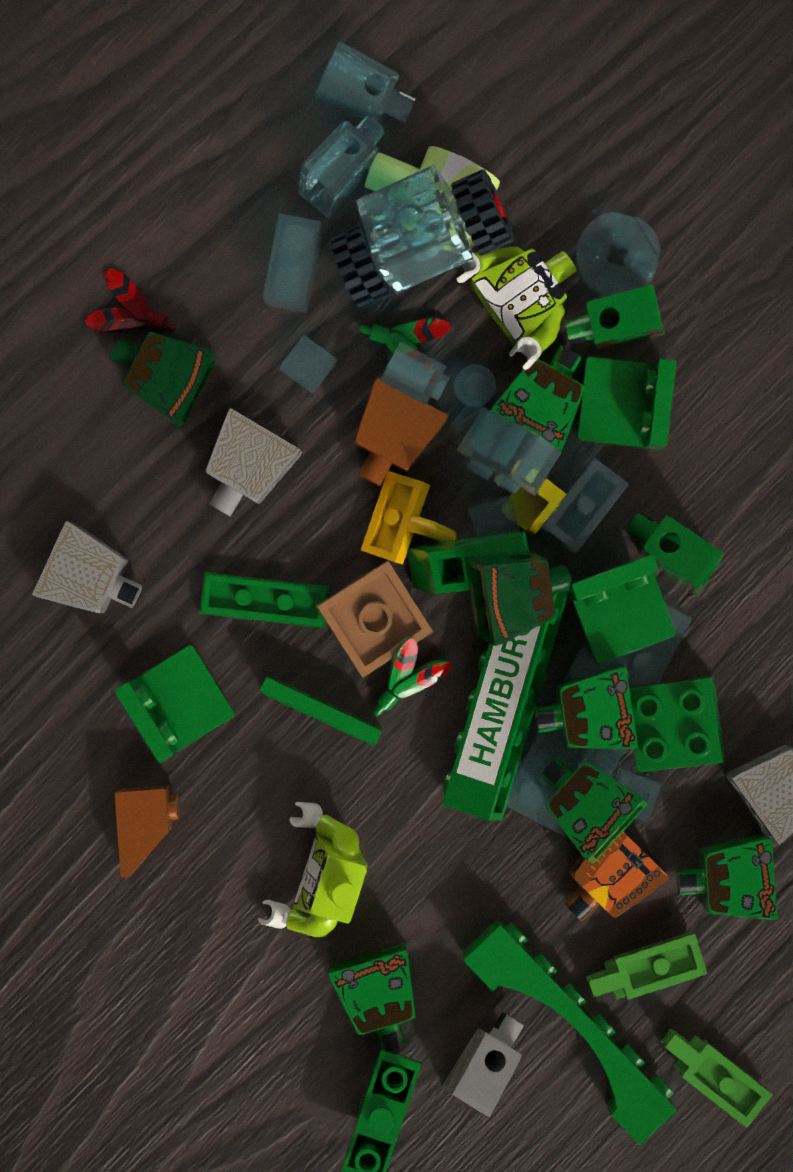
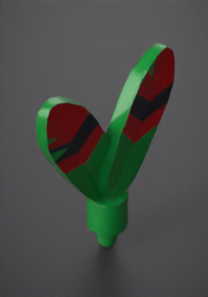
[359,318,451,381]
[373,636,451,716]

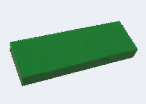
[199,572,330,628]
[260,675,382,746]

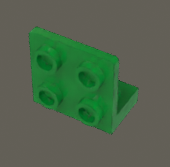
[577,357,677,450]
[569,554,676,664]
[114,645,235,764]
[629,674,725,772]

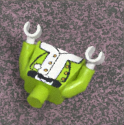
[449,247,577,370]
[258,802,367,937]

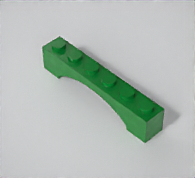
[462,918,677,1146]

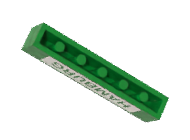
[443,577,573,821]

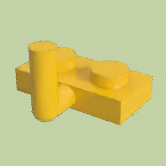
[361,471,456,565]

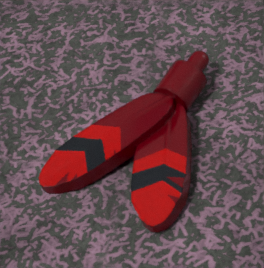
[85,269,176,332]

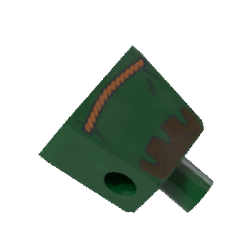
[110,332,218,428]
[465,551,572,646]

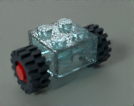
[330,164,515,309]

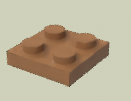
[316,561,433,678]

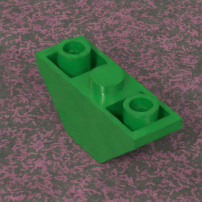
[407,531,529,594]
[341,1049,422,1172]

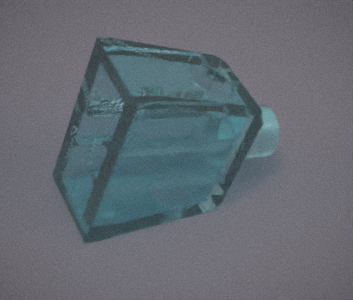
[312,41,415,123]
[297,116,385,219]

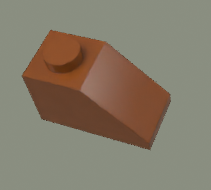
[114,785,180,878]

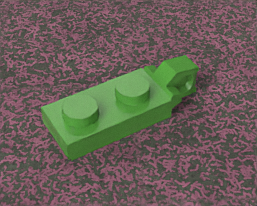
[585,931,708,1000]
[661,1028,773,1128]

